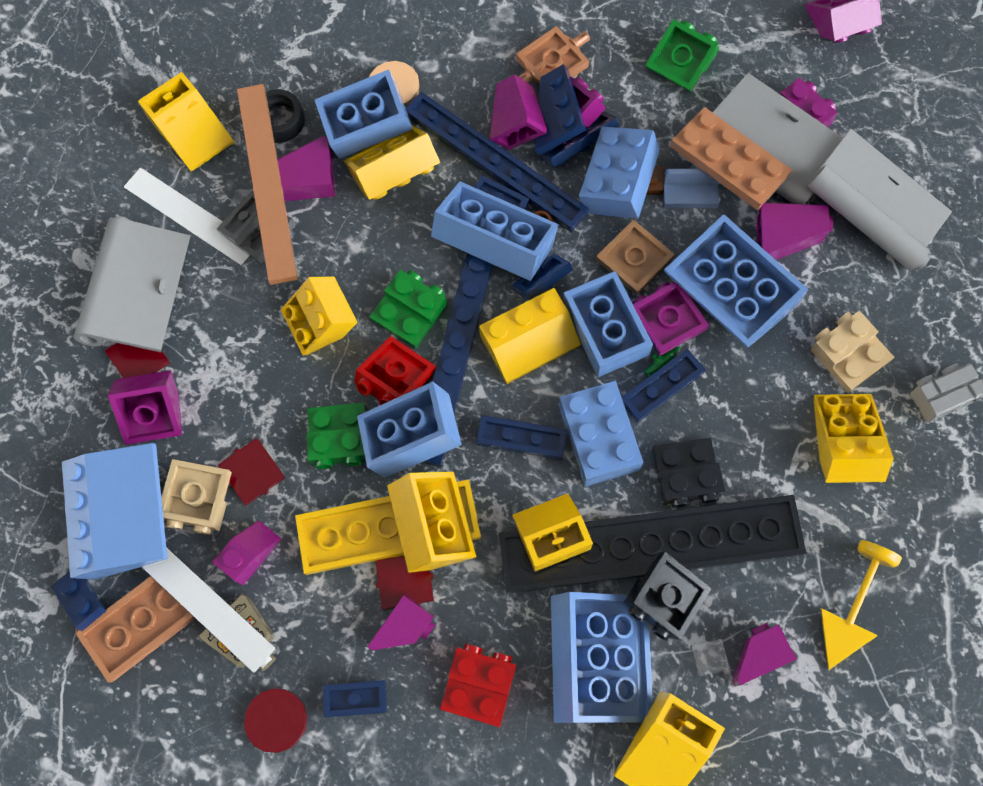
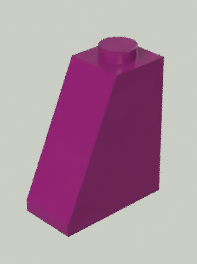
[490,74,547,150]
[278,136,335,201]
[756,203,833,260]

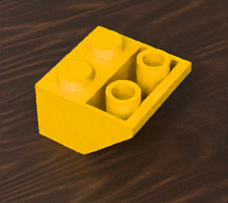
[280,277,358,356]
[512,493,593,572]

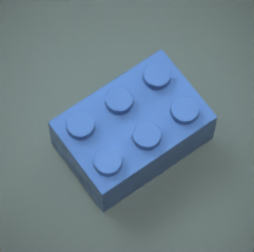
[315,69,413,159]
[579,127,660,219]
[563,271,653,377]
[559,381,644,487]
[357,382,462,478]

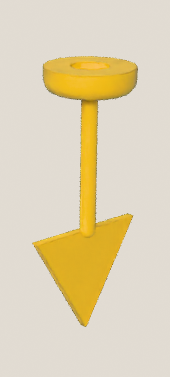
[820,540,902,670]

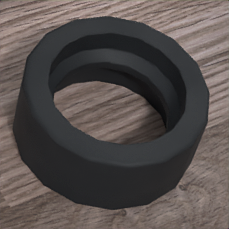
[266,89,305,143]

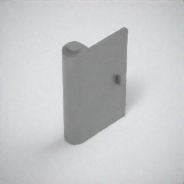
[712,73,842,205]
[807,129,952,271]
[73,216,191,352]

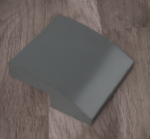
[217,190,296,264]

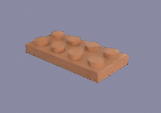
[670,107,792,211]
[75,558,196,683]

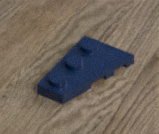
[534,64,586,156]

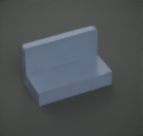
[663,169,719,209]

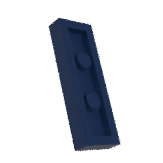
[540,111,619,167]
[621,348,706,423]
[476,415,567,460]

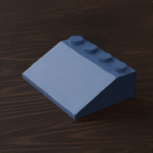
[664,214,808,348]
[62,443,168,580]
[551,592,653,723]

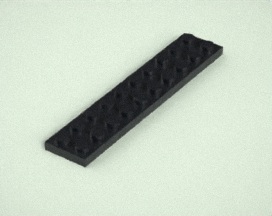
[499,495,807,594]

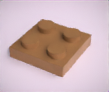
[596,220,675,296]

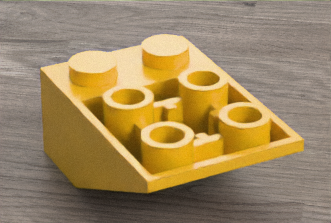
[138,72,234,172]
[813,394,894,483]
[613,691,725,786]

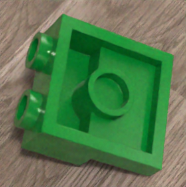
[645,19,719,93]
[369,269,447,349]
[307,402,366,469]

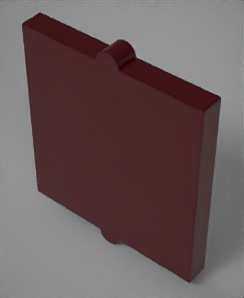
[105,343,170,378]
[218,438,285,506]
[376,556,434,610]

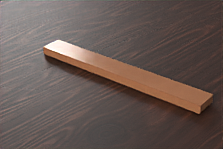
[237,84,298,285]

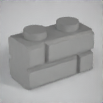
[910,363,983,423]

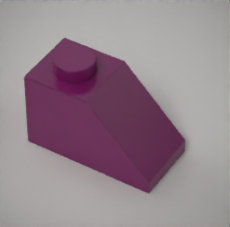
[212,521,282,586]
[367,594,435,651]
[732,622,797,687]

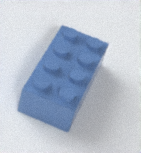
[431,181,559,281]

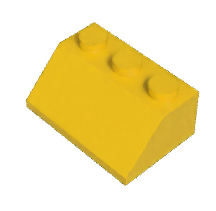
[343,125,440,200]
[479,288,581,384]
[387,472,476,573]

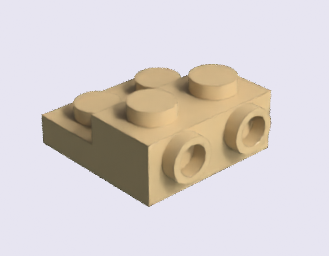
[811,310,895,393]
[161,459,232,535]

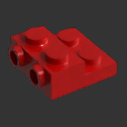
[354,336,436,405]
[440,644,517,727]

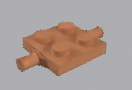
[516,26,590,86]

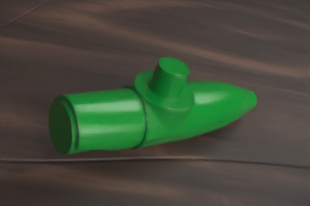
[644,347,680,378]

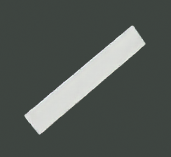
[124,168,249,265]
[142,547,275,673]

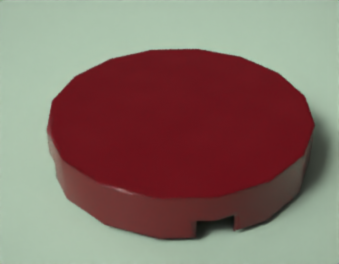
[244,688,308,753]

